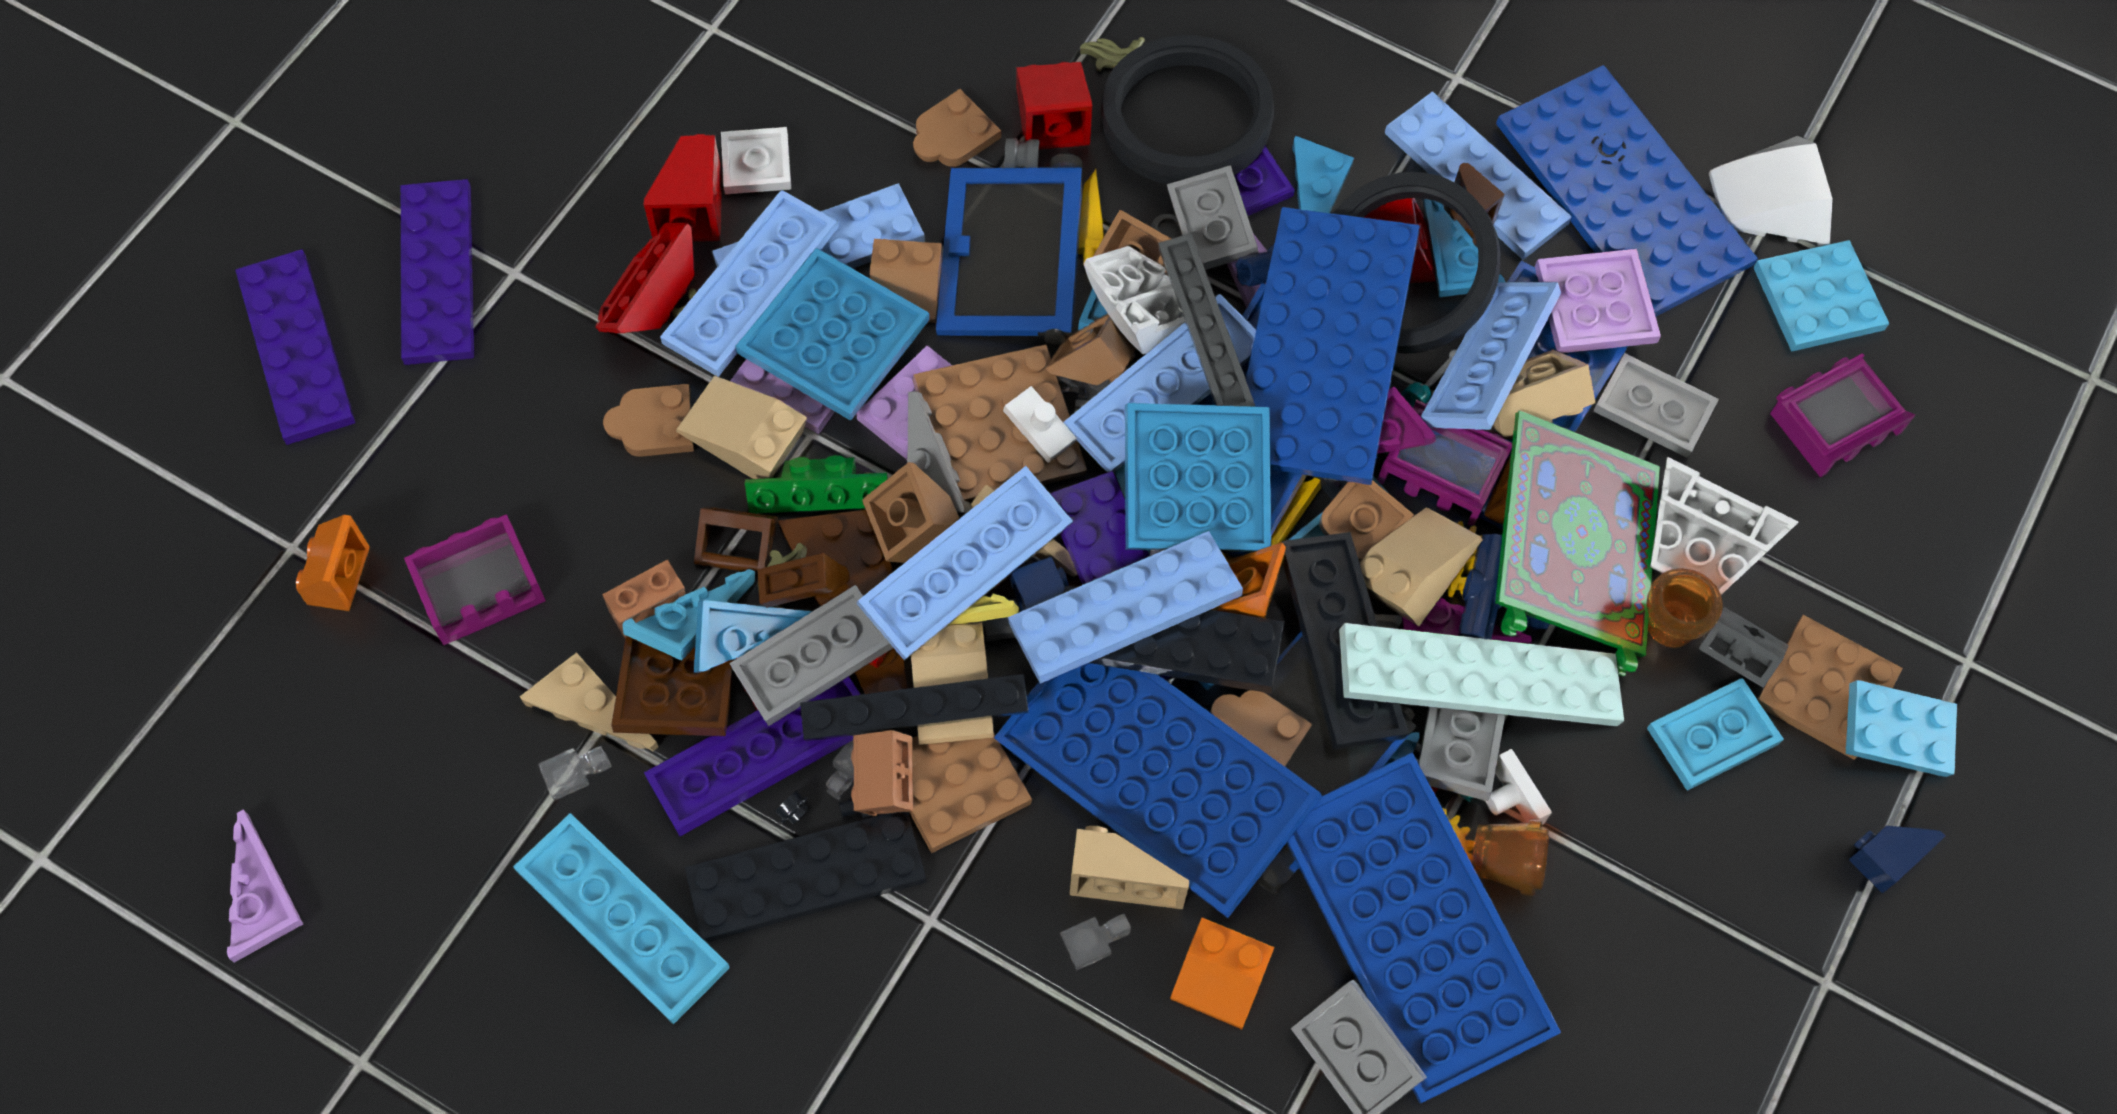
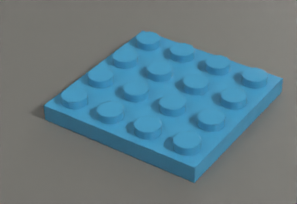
[735,248,930,421]
[1125,403,1271,552]

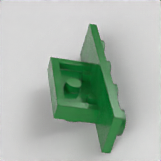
[745,455,888,513]

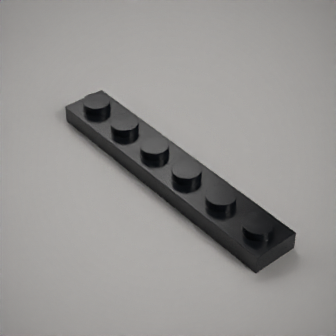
[800,674,1029,742]

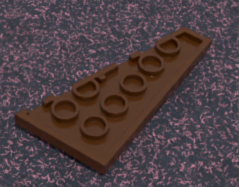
[778,510,907,694]

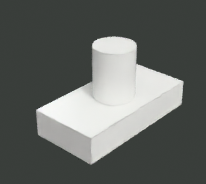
[1003,386,1077,463]
[1486,749,1552,830]

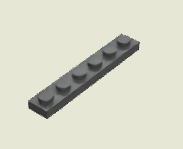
[1158,233,1255,407]

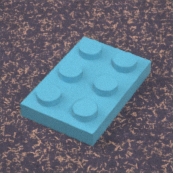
[1647,678,1784,791]
[1846,680,1957,777]

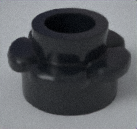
[775,790,809,825]

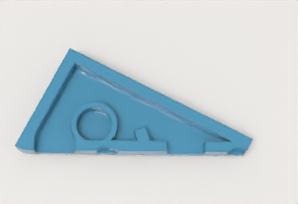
[1422,199,1505,297]
[694,600,813,673]

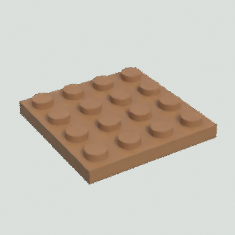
[912,345,1087,503]

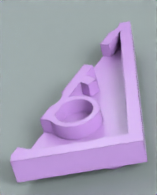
[227,809,303,962]

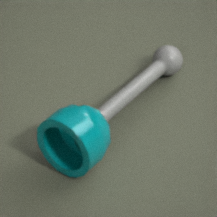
[1401,349,1457,408]

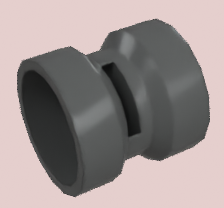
[1004,137,1039,168]

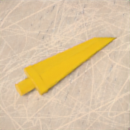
[1078,169,1104,266]

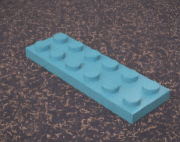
[513,813,730,1024]

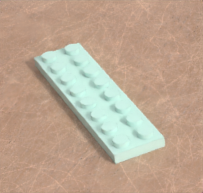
[1339,623,1624,726]

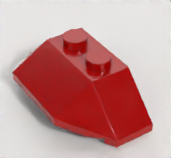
[595,223,694,333]

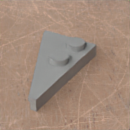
[907,391,972,514]

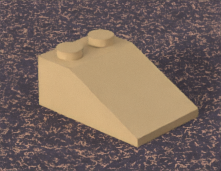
[676,376,807,479]
[1360,507,1483,626]
[911,622,994,745]
[1070,826,1189,909]

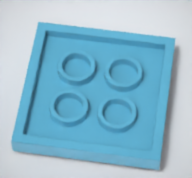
[1753,240,1889,352]

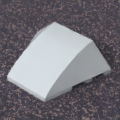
[1709,136,1833,247]
[1084,246,1185,355]
[1650,457,1799,600]

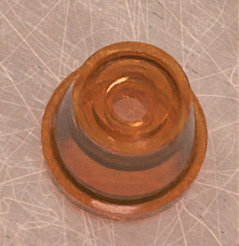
[1646,568,1723,647]
[1472,819,1549,896]

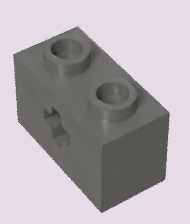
[1699,607,1789,688]

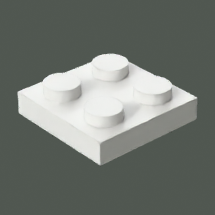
[721,127,791,194]

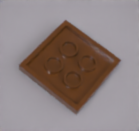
[611,635,736,736]

